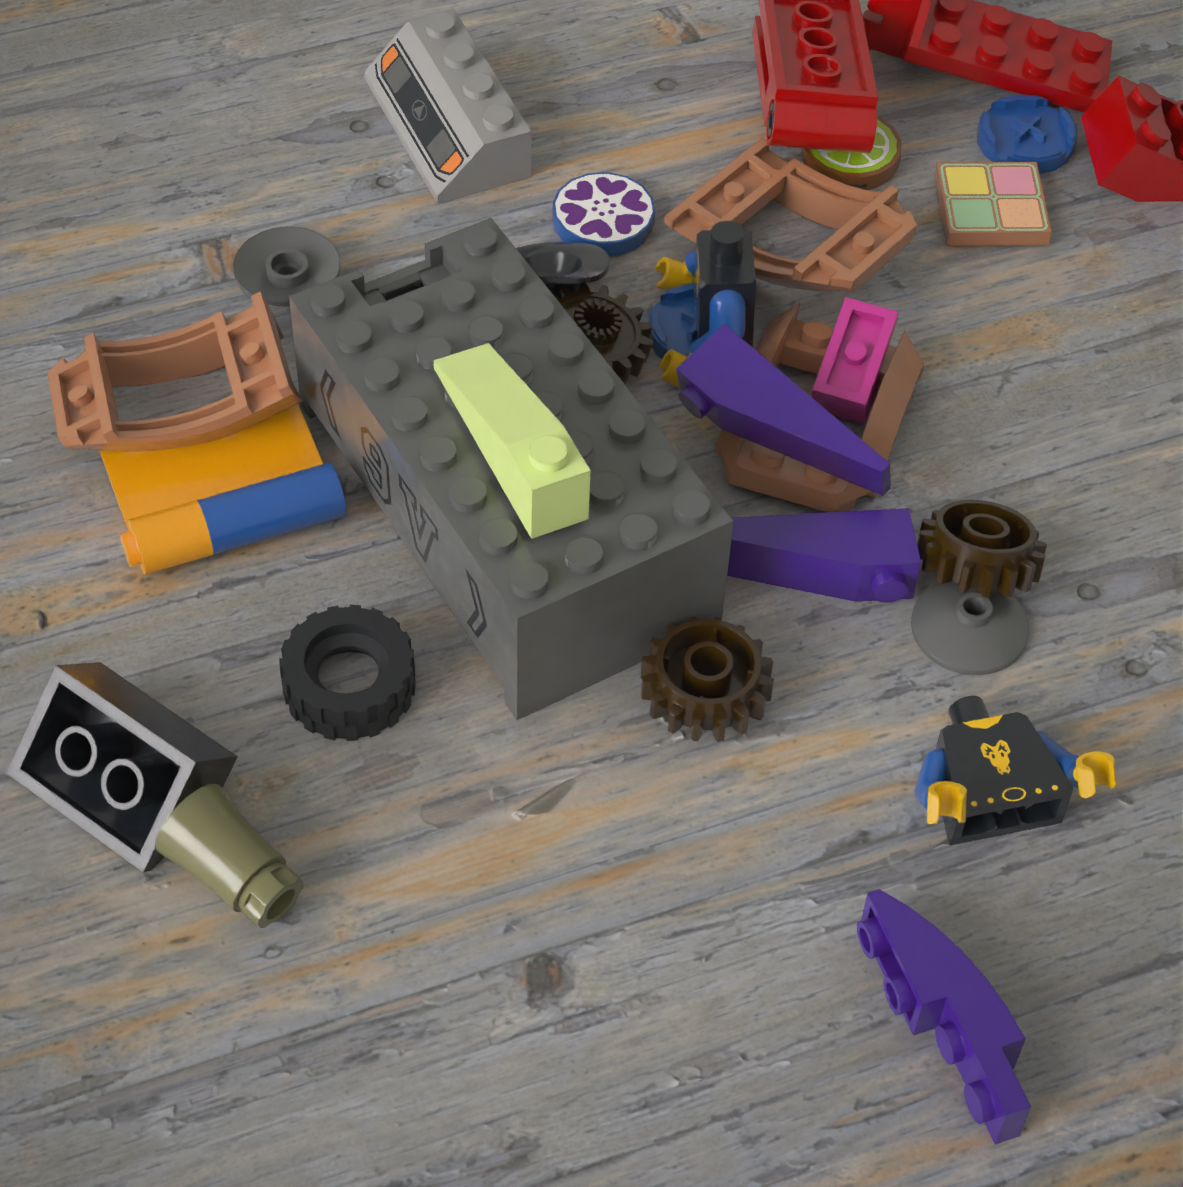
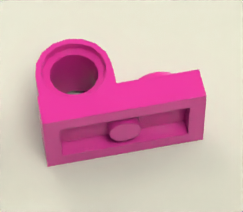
[812,297,898,425]

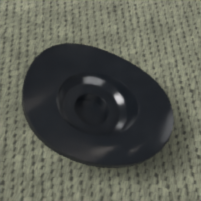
[516,242,610,297]

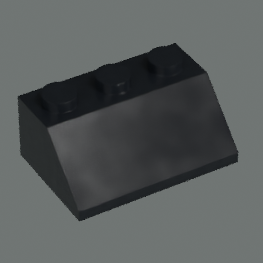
[6,662,238,872]

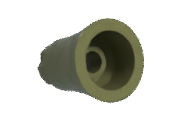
[155,784,304,928]

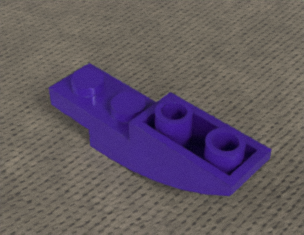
[857,889,1031,1145]

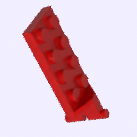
[862,0,1113,112]

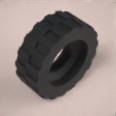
[279,604,416,741]

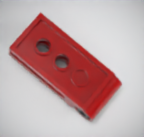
[752,0,878,154]

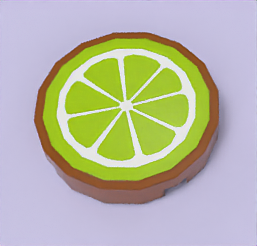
[801,116,902,189]

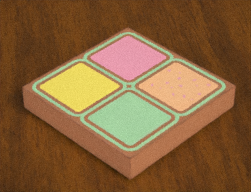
[934,162,1052,246]

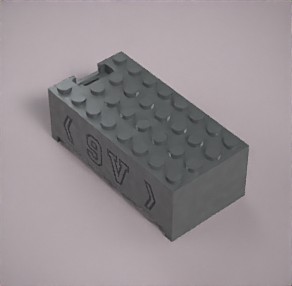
[289,218,734,720]

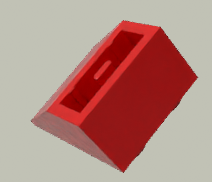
[1081,76,1183,202]

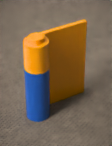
[99,404,347,575]

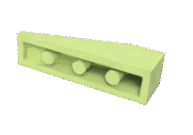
[434,343,591,539]

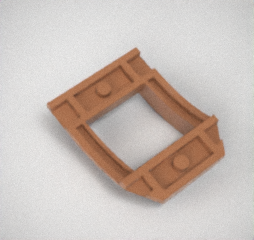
[664,137,917,293]
[47,291,304,452]
[715,302,924,512]

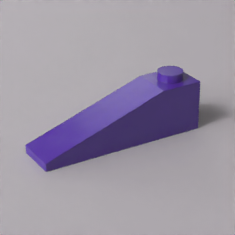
[676,324,891,496]
[727,508,921,603]

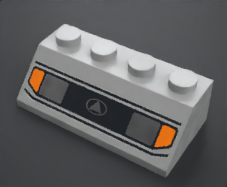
[364,9,532,204]

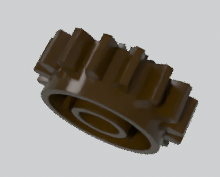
[554,283,653,385]
[917,500,1047,598]
[640,617,774,742]

